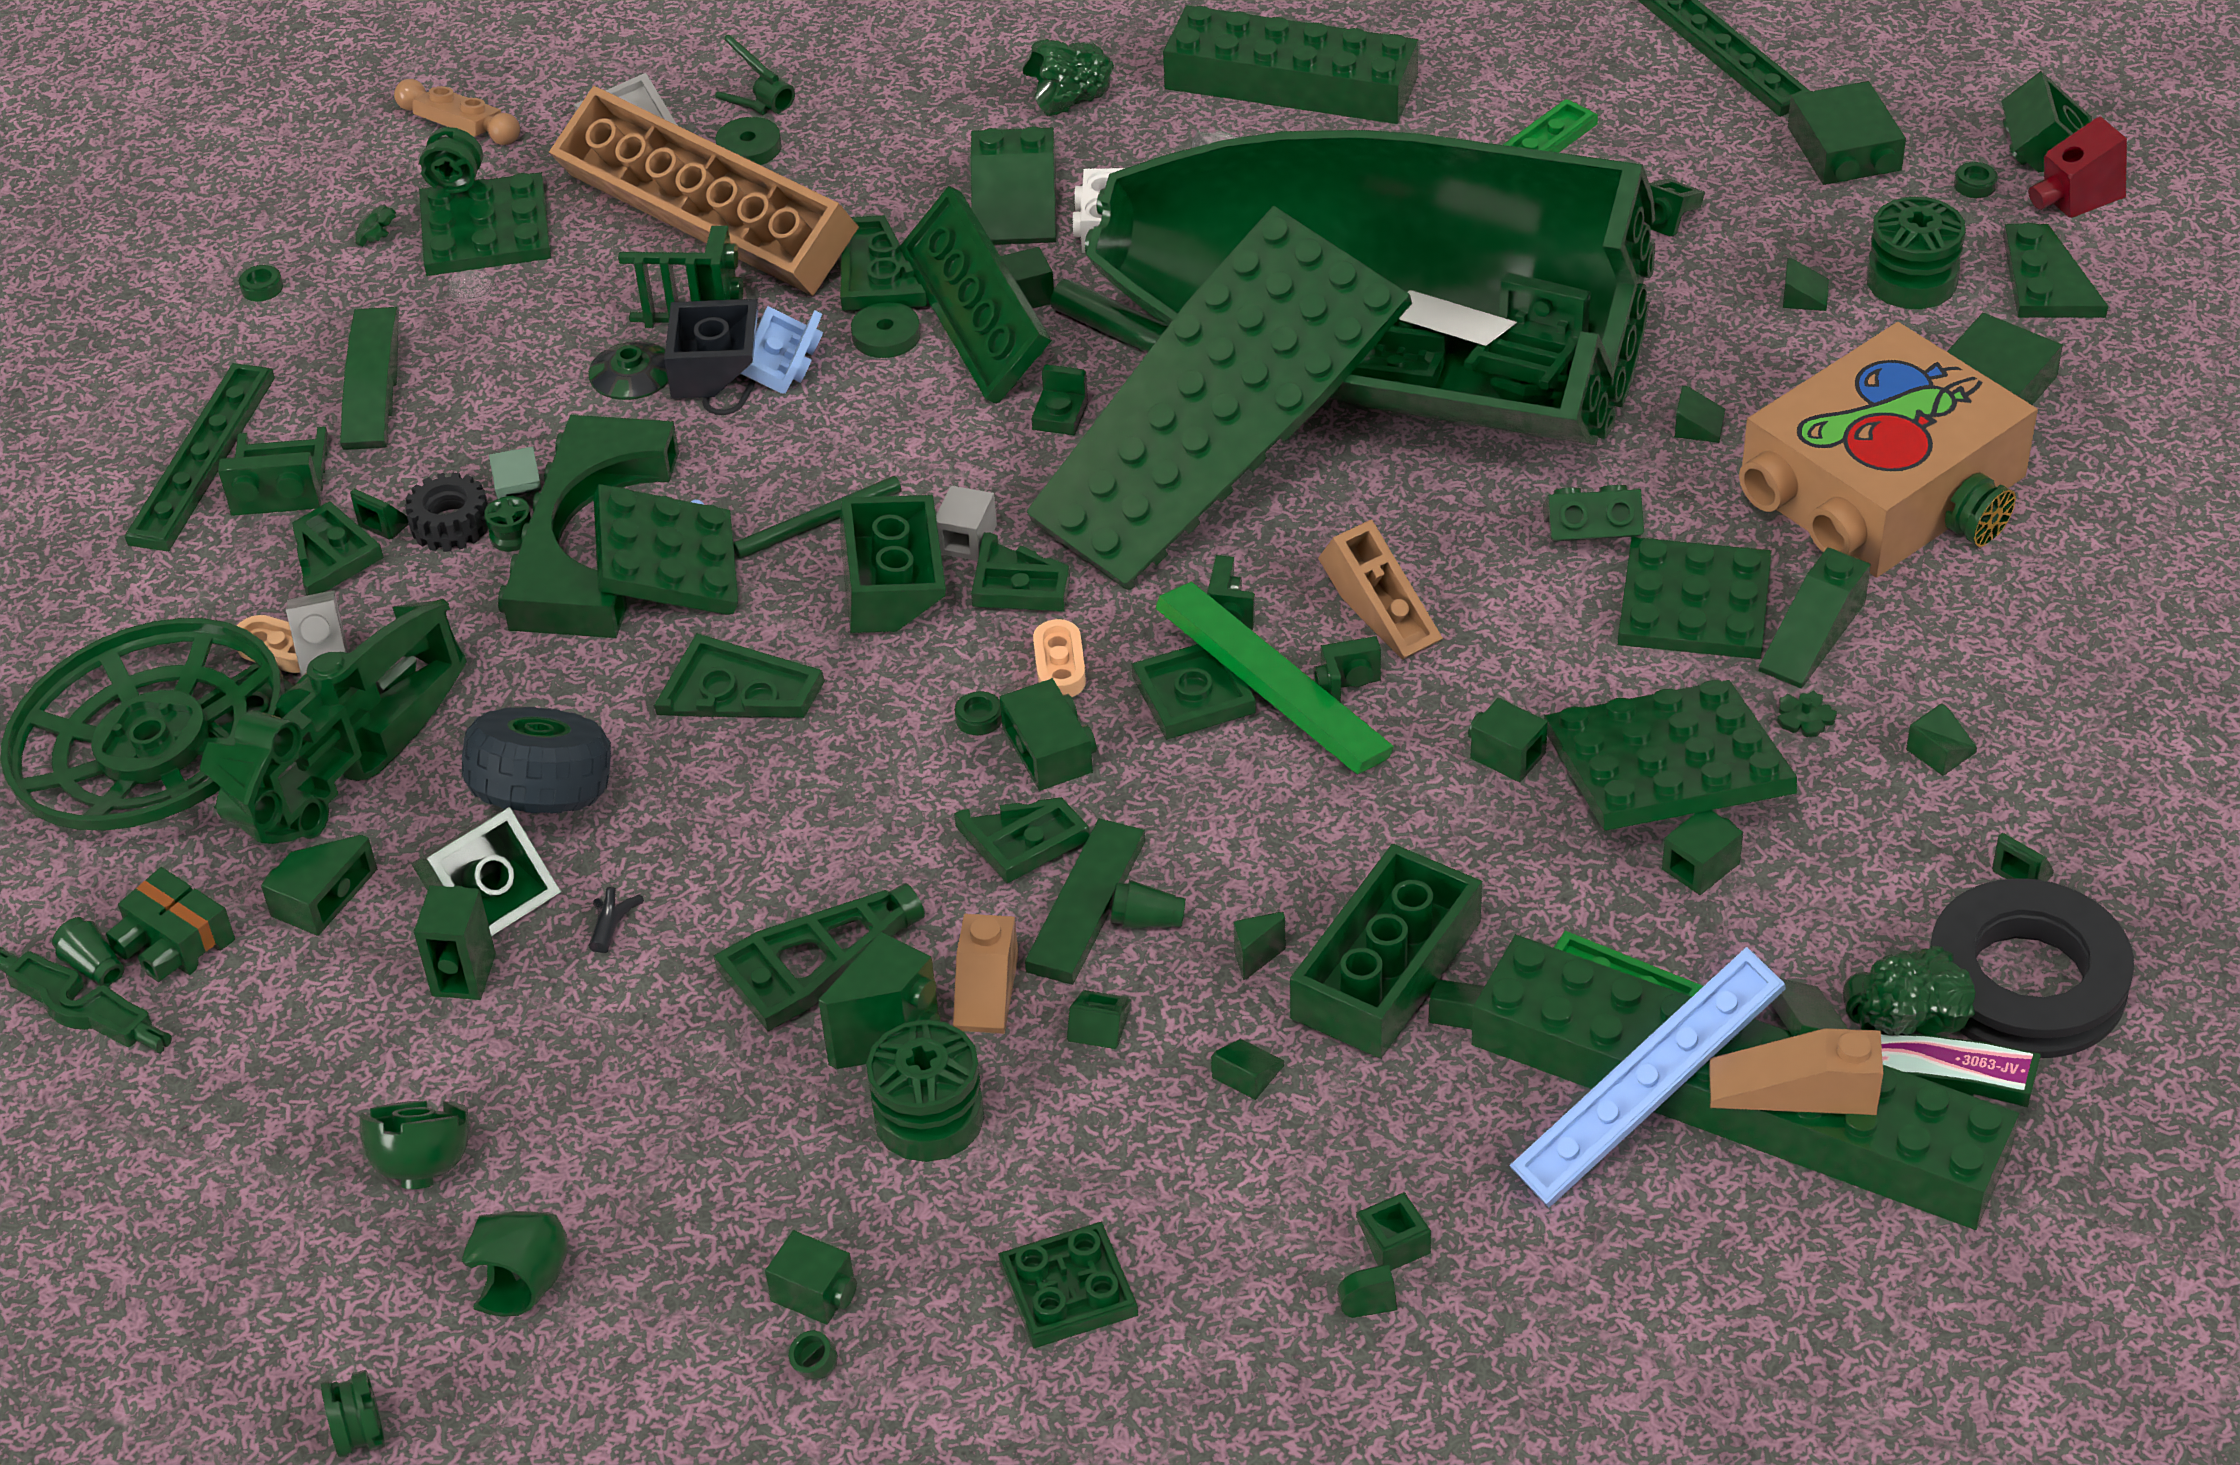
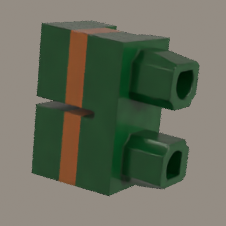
[106,867,236,982]

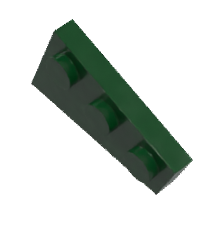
[2003,222,2108,318]

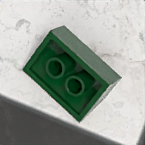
[840,495,946,633]

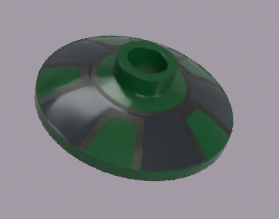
[588,341,668,400]

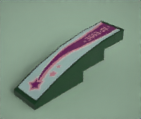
[1881,1033,2041,1108]

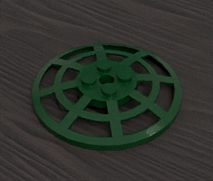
[0,618,285,831]

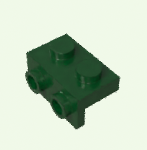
[1543,485,1644,542]

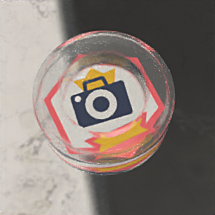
[449,270,493,307]

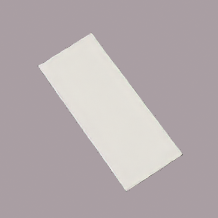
[1399,290,1517,346]

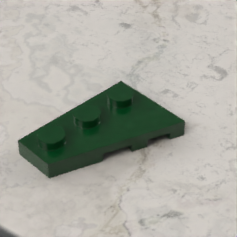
[840,215,927,311]
[653,633,825,718]

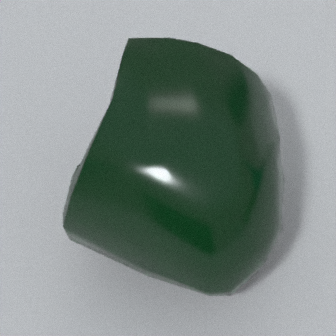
[462,1211,568,1317]

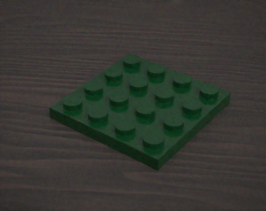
[1544,680,1797,831]

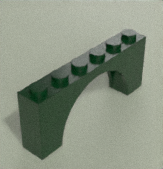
[498,415,679,638]

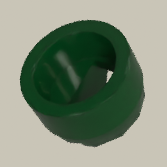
[788,1330,838,1380]

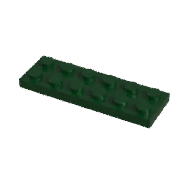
[900,186,1052,404]

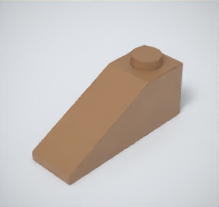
[1318,519,1443,660]
[1709,1028,1883,1115]

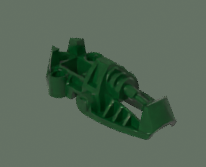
[199,598,467,844]

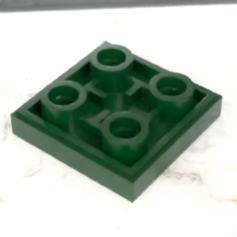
[998,1221,1138,1349]

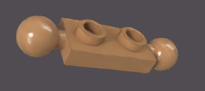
[394,79,520,145]

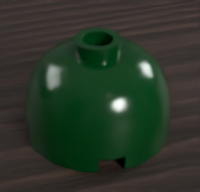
[359,1101,469,1189]

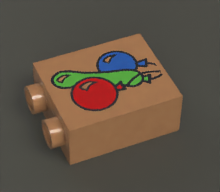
[1739,322,2038,578]

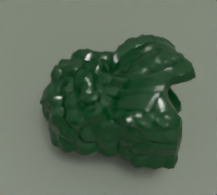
[1023,39,1114,116]
[1860,946,1976,1037]

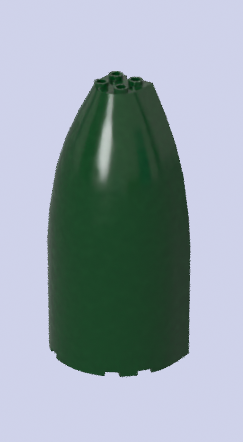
[1085,130,1655,445]

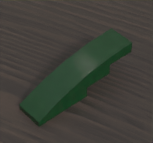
[340,307,399,450]

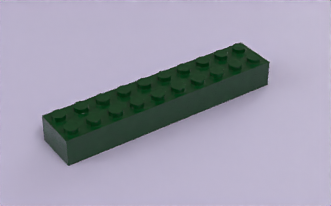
[1471,934,2020,1230]

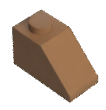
[953,914,1019,1034]

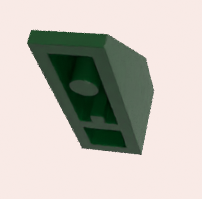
[1758,547,1871,689]

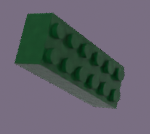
[1163,5,1418,124]

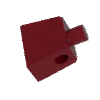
[2028,116,2127,218]

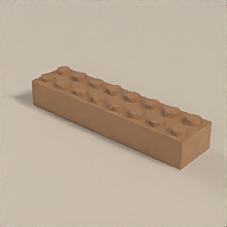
[549,85,859,296]

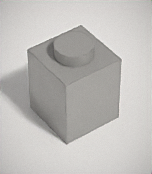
[936,486,997,561]

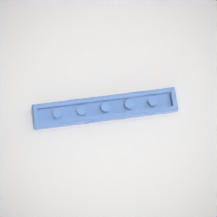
[1510,947,1786,1208]

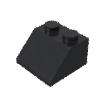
[664,299,758,399]

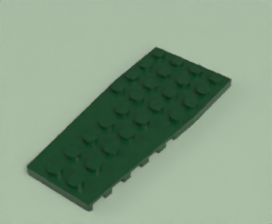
[1027,206,1412,590]

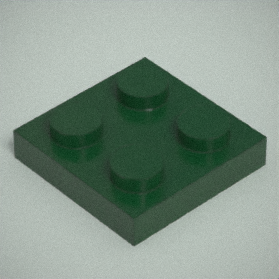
[1131,644,1256,740]

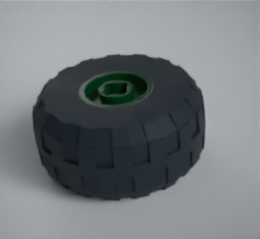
[462,707,611,814]

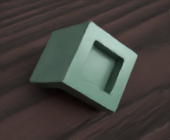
[489,446,542,499]

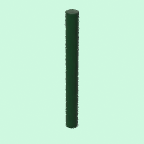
[733,476,902,559]

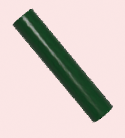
[1051,278,1168,353]

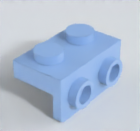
[740,306,823,394]

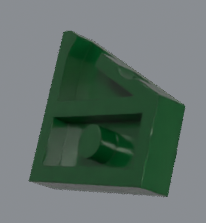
[292,501,384,596]
[971,532,1070,611]
[954,797,1090,884]

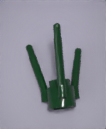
[715,34,795,115]

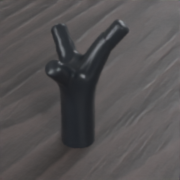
[589,887,644,953]

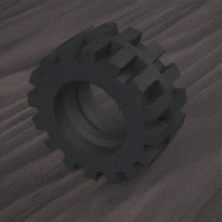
[405,472,488,552]

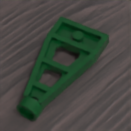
[713,883,925,1032]

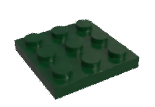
[419,172,552,276]
[593,484,738,615]
[1617,537,1772,660]

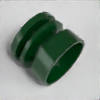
[1867,196,1966,309]
[866,1019,984,1162]

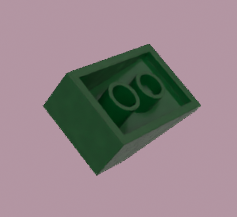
[970,126,1056,245]

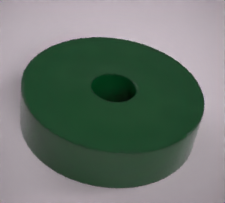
[715,117,782,165]
[851,302,921,358]

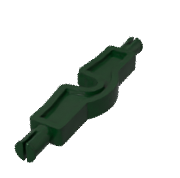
[0,947,172,1054]

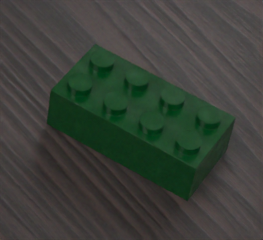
[1290,843,1482,1059]

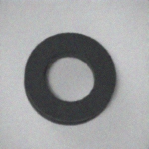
[1930,879,2134,1058]

